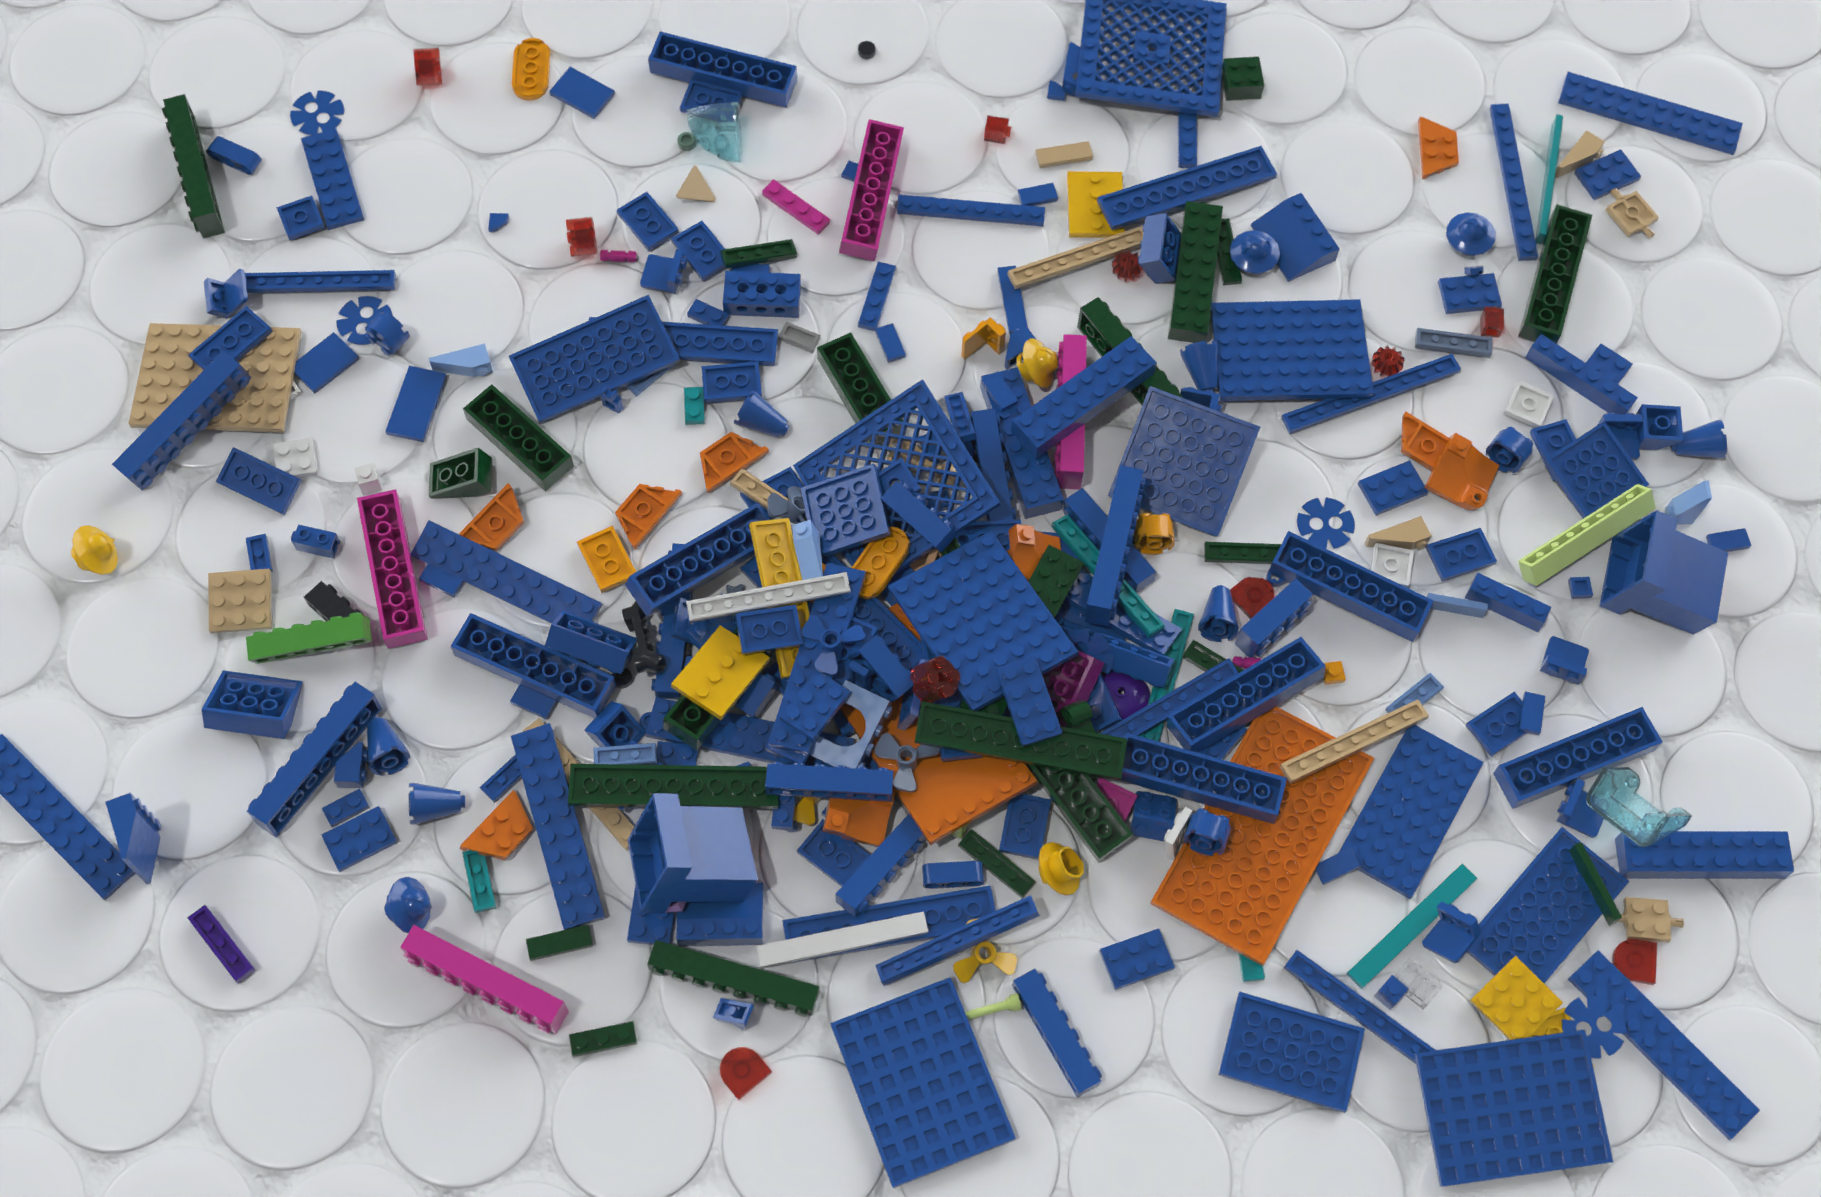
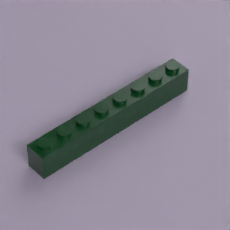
[647,940,820,1017]

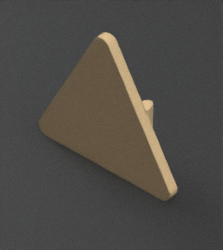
[676,166,716,202]

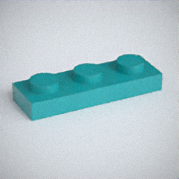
[462,850,496,913]

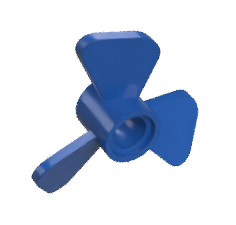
[802,615,866,676]

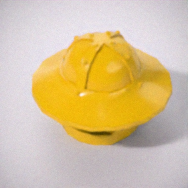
[1016,338,1058,388]
[71,525,118,575]
[1038,842,1084,896]

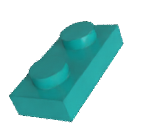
[684,387,705,425]

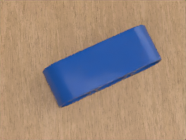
[206,136,262,175]
[922,861,984,889]

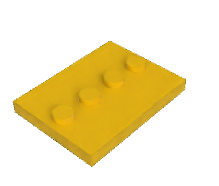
[1067,171,1125,238]
[671,625,770,720]

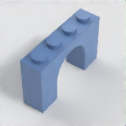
[810,680,893,768]

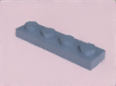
[1415,328,1493,357]

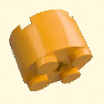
[1134,513,1175,555]

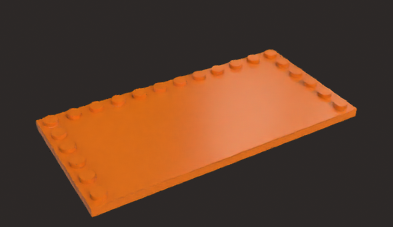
[840,603,1037,846]
[1150,706,1374,966]

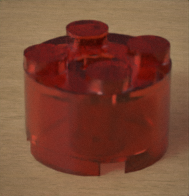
[413,48,442,86]
[566,217,598,257]
[910,656,960,703]

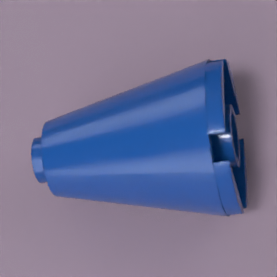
[1180,341,1218,392]
[734,390,790,438]
[1670,420,1727,458]
[1198,585,1239,642]
[367,717,410,776]
[408,783,465,825]

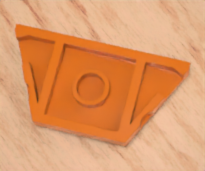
[1418,117,1459,179]
[1401,412,1449,471]
[700,432,769,493]
[459,483,525,551]
[615,484,682,550]
[460,790,533,861]

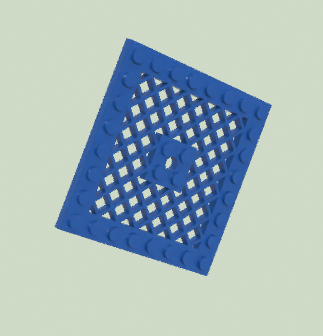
[1075,0,1227,117]
[793,379,1001,575]

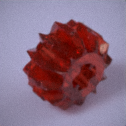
[1112,250,1143,282]
[1371,345,1405,377]

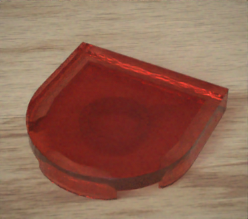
[1230,577,1274,619]
[1612,939,1657,985]
[720,1047,772,1101]

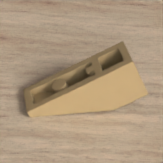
[1555,130,1605,178]
[1364,516,1432,550]

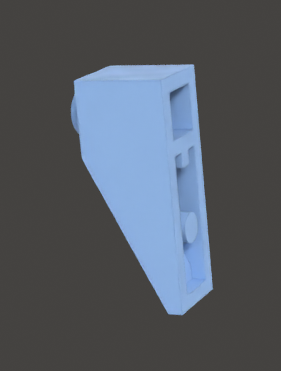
[429,343,493,377]
[1665,480,1712,525]
[792,520,823,580]

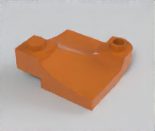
[1424,432,1500,510]
[1006,524,1061,581]
[822,788,895,847]

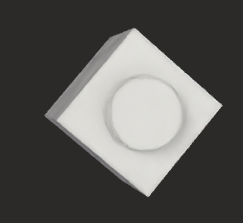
[354,463,382,495]

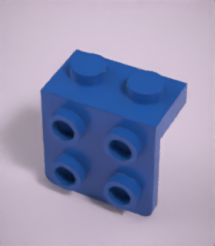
[640,249,687,294]
[204,269,248,319]
[1180,387,1222,412]
[1597,413,1643,460]
[1540,636,1589,685]
[1556,778,1609,838]
[1130,791,1177,842]
[1422,901,1481,963]

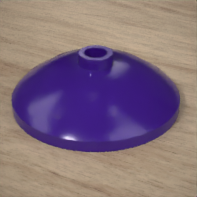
[1101,669,1150,725]

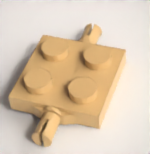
[1606,188,1659,239]
[1618,897,1684,943]

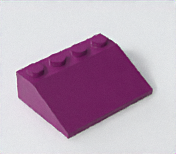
[1042,651,1104,728]

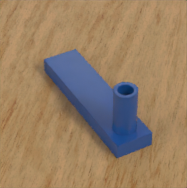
[944,392,976,457]

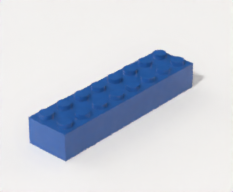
[648,31,797,108]
[1011,336,1157,458]
[112,350,252,490]
[980,367,1064,519]
[1085,465,1146,627]
[625,502,771,617]
[1268,531,1434,642]
[450,613,616,719]
[1167,637,1326,753]
[247,681,382,838]
[1493,707,1663,809]
[1121,732,1287,824]
[1615,831,1794,879]

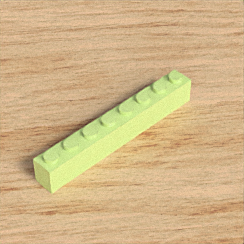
[1518,484,1656,586]

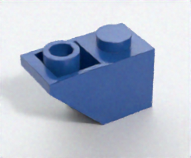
[334,742,368,788]

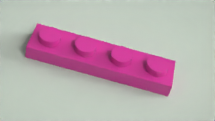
[762,179,830,235]

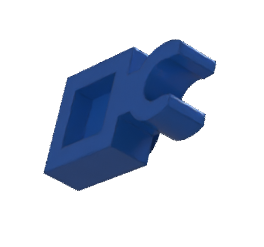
[601,385,623,413]

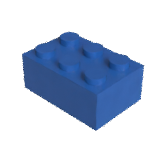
[1138,213,1181,284]
[848,635,916,702]

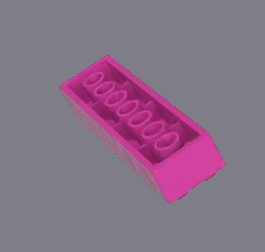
[839,119,904,261]
[1054,334,1087,490]
[357,489,428,649]
[400,925,569,1034]

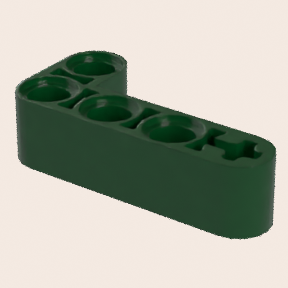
[1061,700,1101,781]

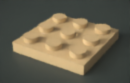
[208,569,272,633]

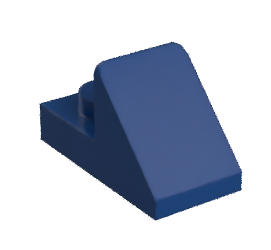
[713,998,754,1031]

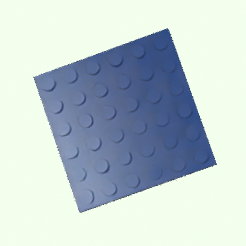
[1108,386,1260,537]

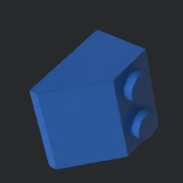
[1635,404,1684,450]
[584,701,646,747]

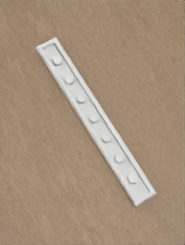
[686,572,851,622]
[757,911,928,968]

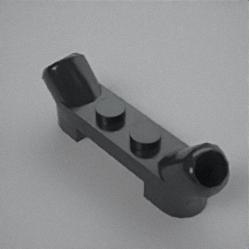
[622,601,666,674]

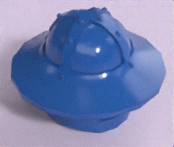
[1446,212,1496,256]
[1230,230,1280,274]
[384,877,432,933]

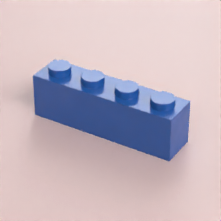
[881,480,957,552]
[1465,573,1551,632]

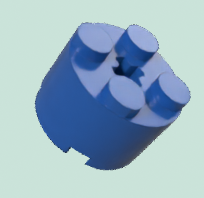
[365,311,410,356]
[1486,427,1533,473]
[1183,809,1231,856]

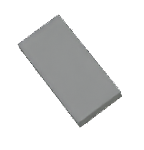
[778,322,821,353]

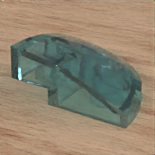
[687,102,741,162]

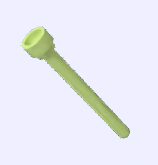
[965,993,1022,1020]

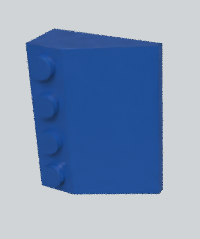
[1250,193,1340,282]
[201,670,303,739]
[105,792,161,884]
[676,882,763,947]

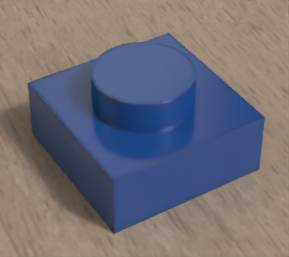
[1568,577,1593,599]

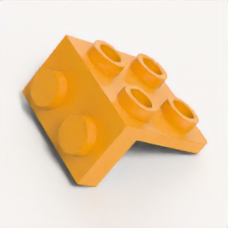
[961,317,1006,359]

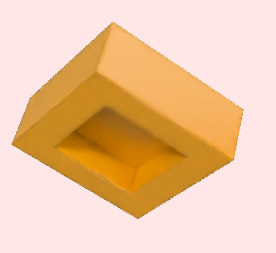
[1323,661,1346,685]

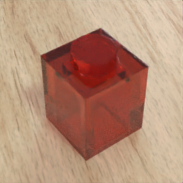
[984,115,1012,144]
[1480,307,1504,338]

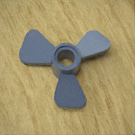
[767,486,807,523]
[874,733,940,793]

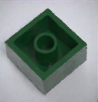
[1222,56,1264,101]

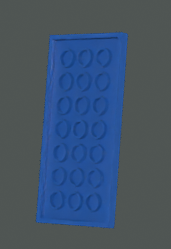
[509,294,680,423]
[1339,725,1484,899]
[1467,827,1629,983]

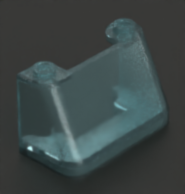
[1586,767,1693,847]

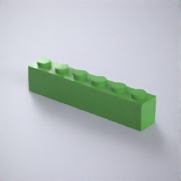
[246,612,372,664]

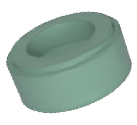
[677,132,696,151]

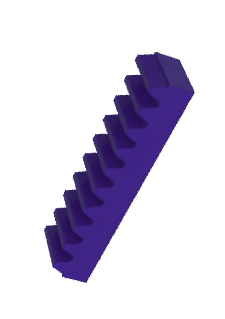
[187,905,255,984]

